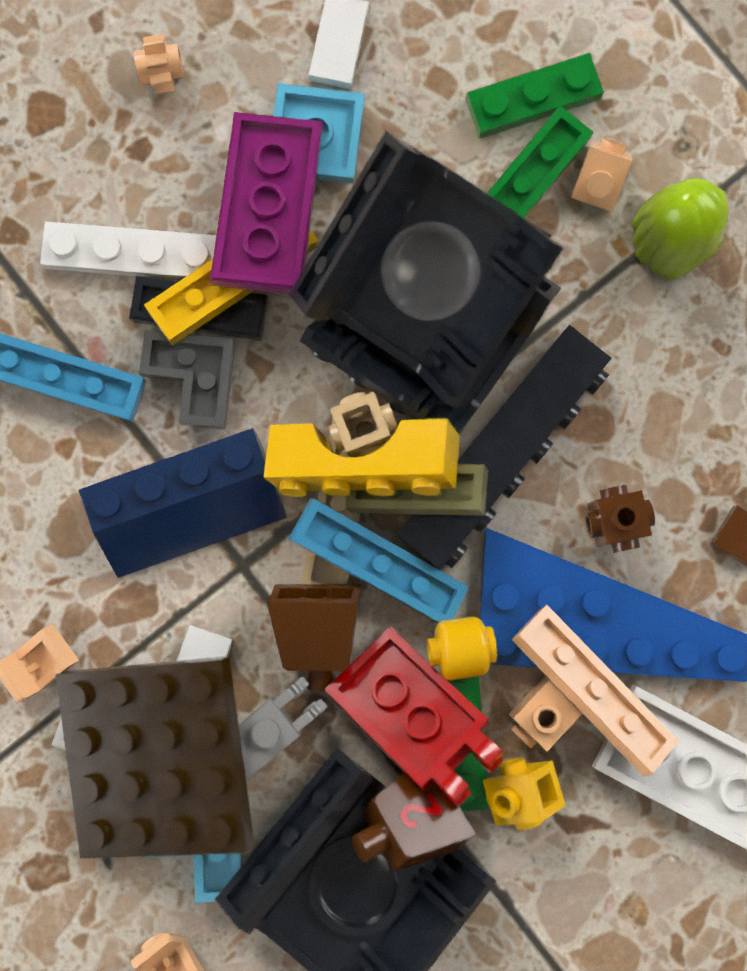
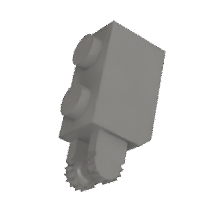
[239,676,328,780]

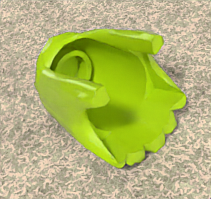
[631,177,729,281]

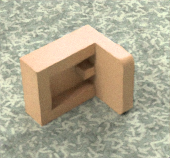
[571,137,632,212]
[0,624,79,703]
[131,933,204,971]

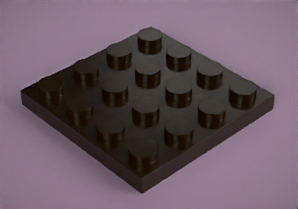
[55,656,255,858]

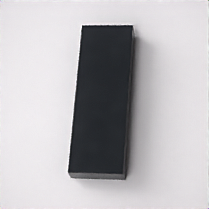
[129,276,268,341]

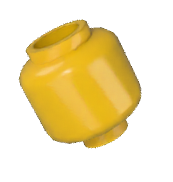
[427,616,497,680]

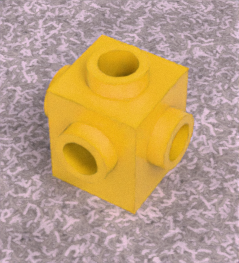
[483,757,566,830]

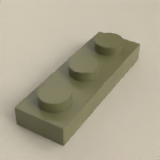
[345,465,488,516]

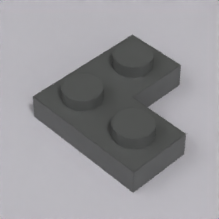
[139,330,235,430]

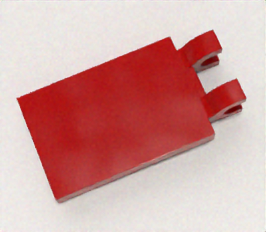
[324,627,504,808]

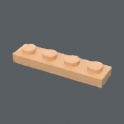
[512,605,679,776]

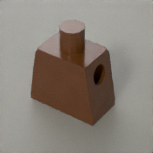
[268,584,361,692]

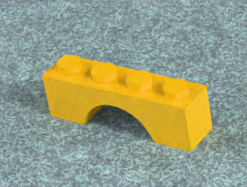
[264,419,460,497]

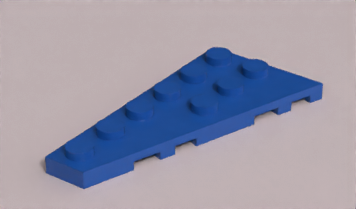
[479,528,747,682]

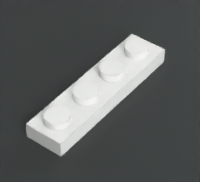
[40,221,216,280]

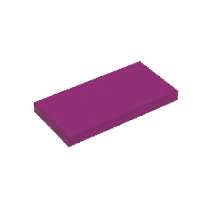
[210,112,323,294]

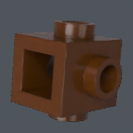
[585,485,655,553]

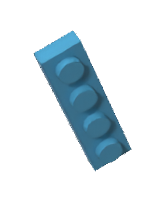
[0,333,146,422]
[288,498,469,623]

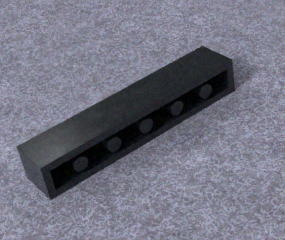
[396,324,612,570]

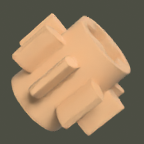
[134,34,185,94]

